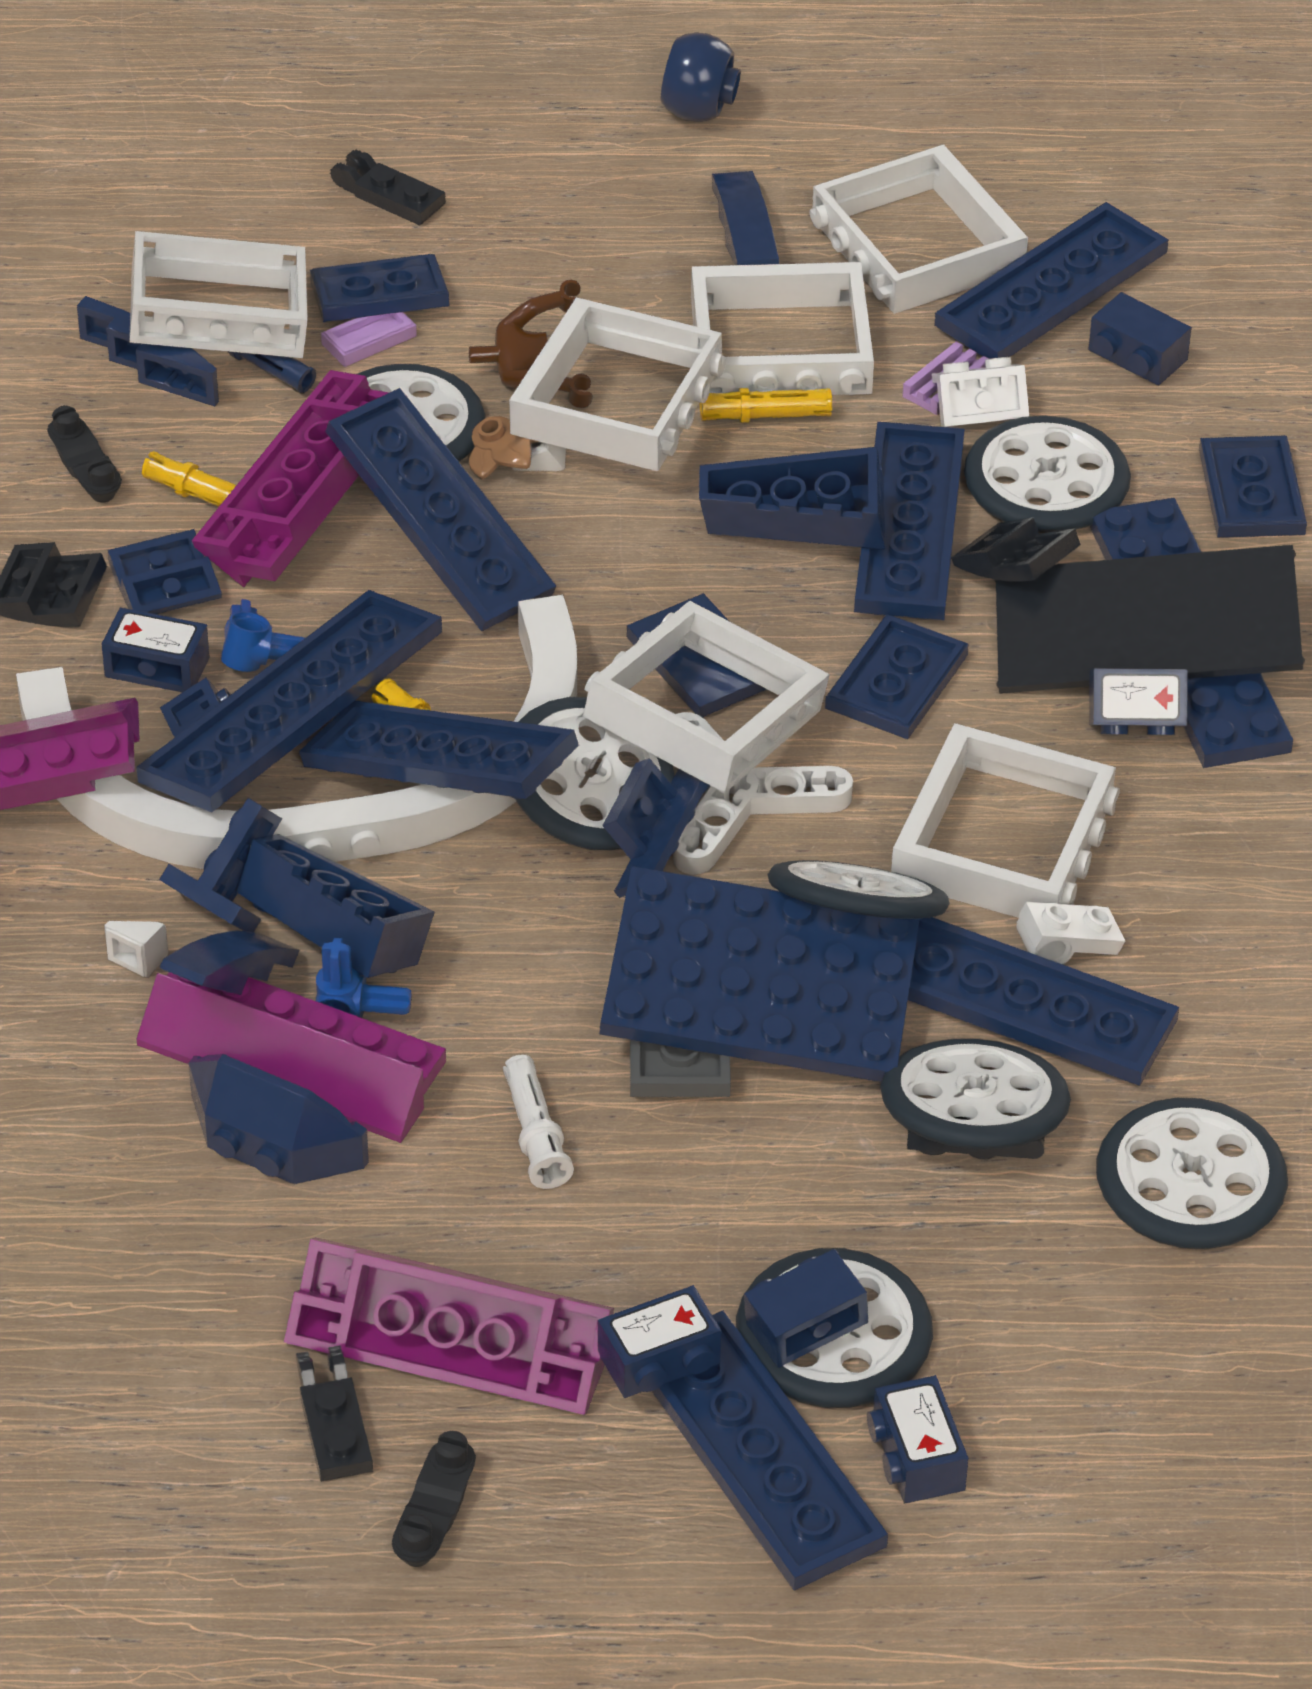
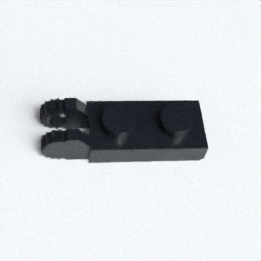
[330,149,446,226]
[296,1345,373,1482]

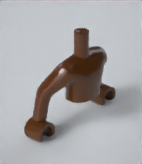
[469,279,593,408]

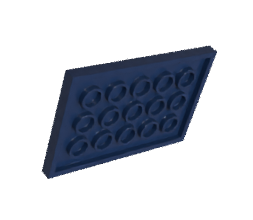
[599,866,920,1082]

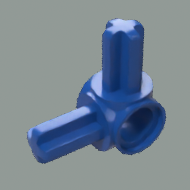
[221,599,305,672]
[315,938,412,1018]

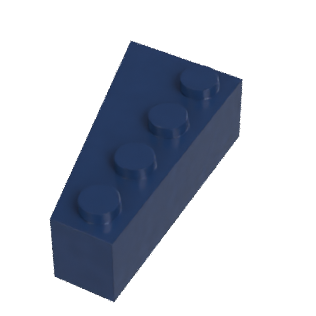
[699,447,885,549]
[236,834,435,978]

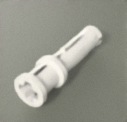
[503,1055,574,1189]

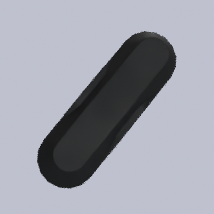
[47,405,122,503]
[392,1431,476,1567]

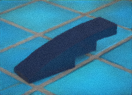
[712,171,779,265]
[77,296,219,407]
[160,930,300,995]

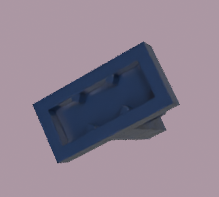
[159,798,283,932]

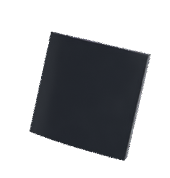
[951,517,1081,581]
[0,542,108,627]

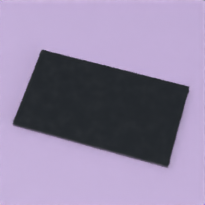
[994,545,1305,694]

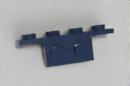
[602,758,710,898]

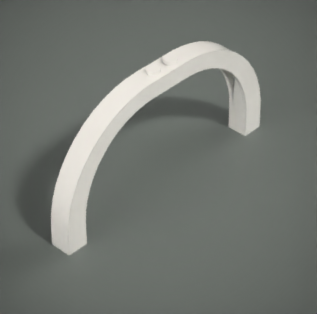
[16,595,577,869]

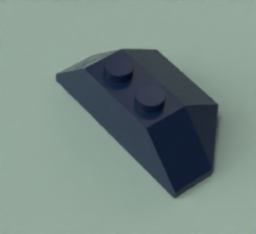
[188,1054,369,1184]

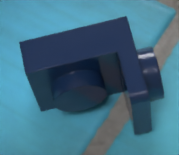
[160,677,231,738]

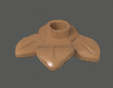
[469,416,539,479]

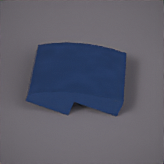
[108,529,222,614]

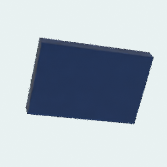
[310,254,450,322]
[1199,435,1307,538]
[626,593,767,717]
[825,614,969,740]

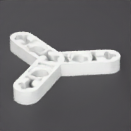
[673,712,853,875]

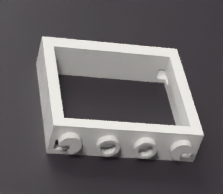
[810,144,1028,314]
[129,231,307,358]
[691,262,874,395]
[509,297,727,471]
[583,601,830,793]
[891,723,1120,918]

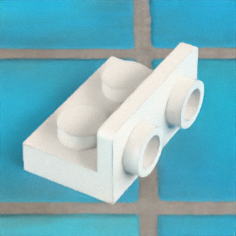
[932,357,1029,427]

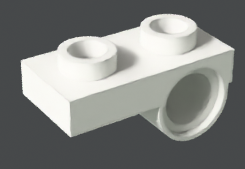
[1016,902,1125,965]

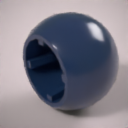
[660,32,741,122]

